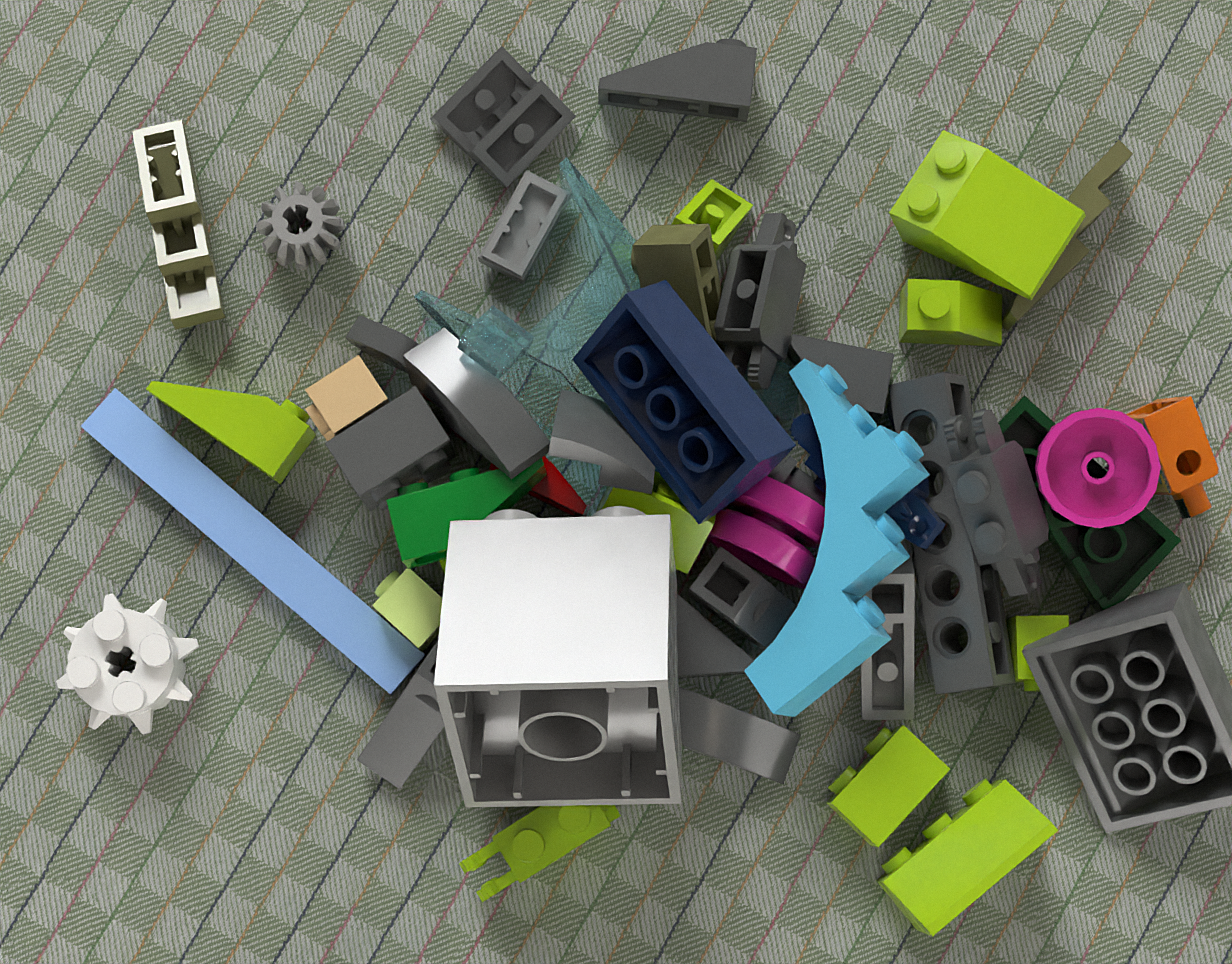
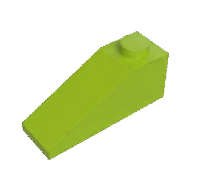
[146,381,316,485]

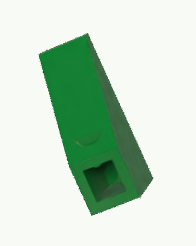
[386,458,547,569]

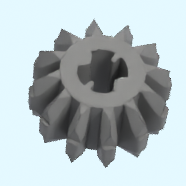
[256,181,345,271]

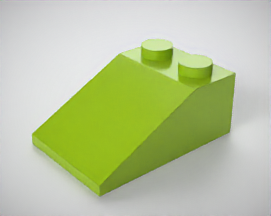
[889,130,1086,300]

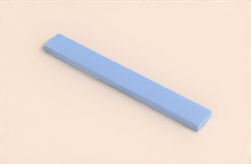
[81,388,426,695]

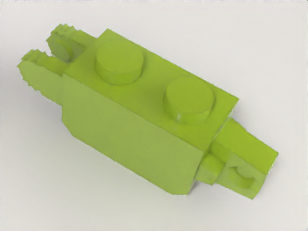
[459,805,621,902]

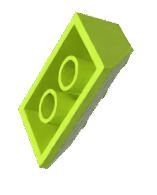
[876,778,1058,937]

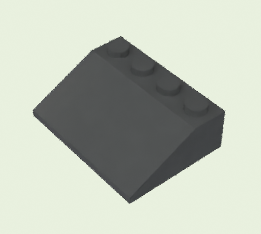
[1022,582,1232,833]

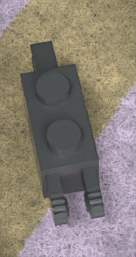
[714,213,806,390]
[943,408,1049,597]

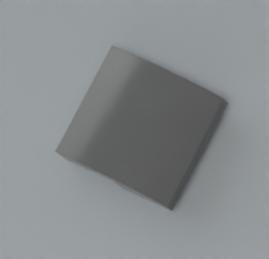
[430,46,576,188]
[548,389,655,494]

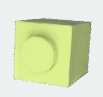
[372,568,442,652]

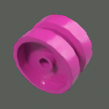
[1035,408,1161,528]
[707,476,825,589]

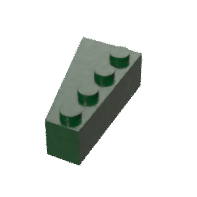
[997,395,1182,613]

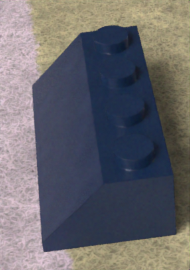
[572,280,796,525]

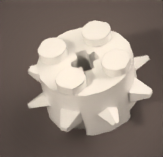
[56,593,199,735]

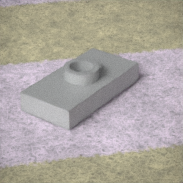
[478,170,571,285]

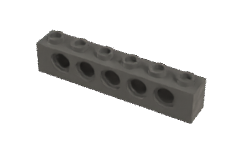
[887,372,1016,694]

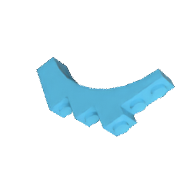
[744,358,930,717]

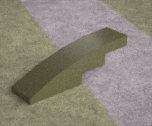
[132,119,226,330]
[1002,140,1133,331]

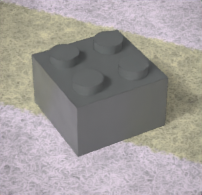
[325,386,457,511]

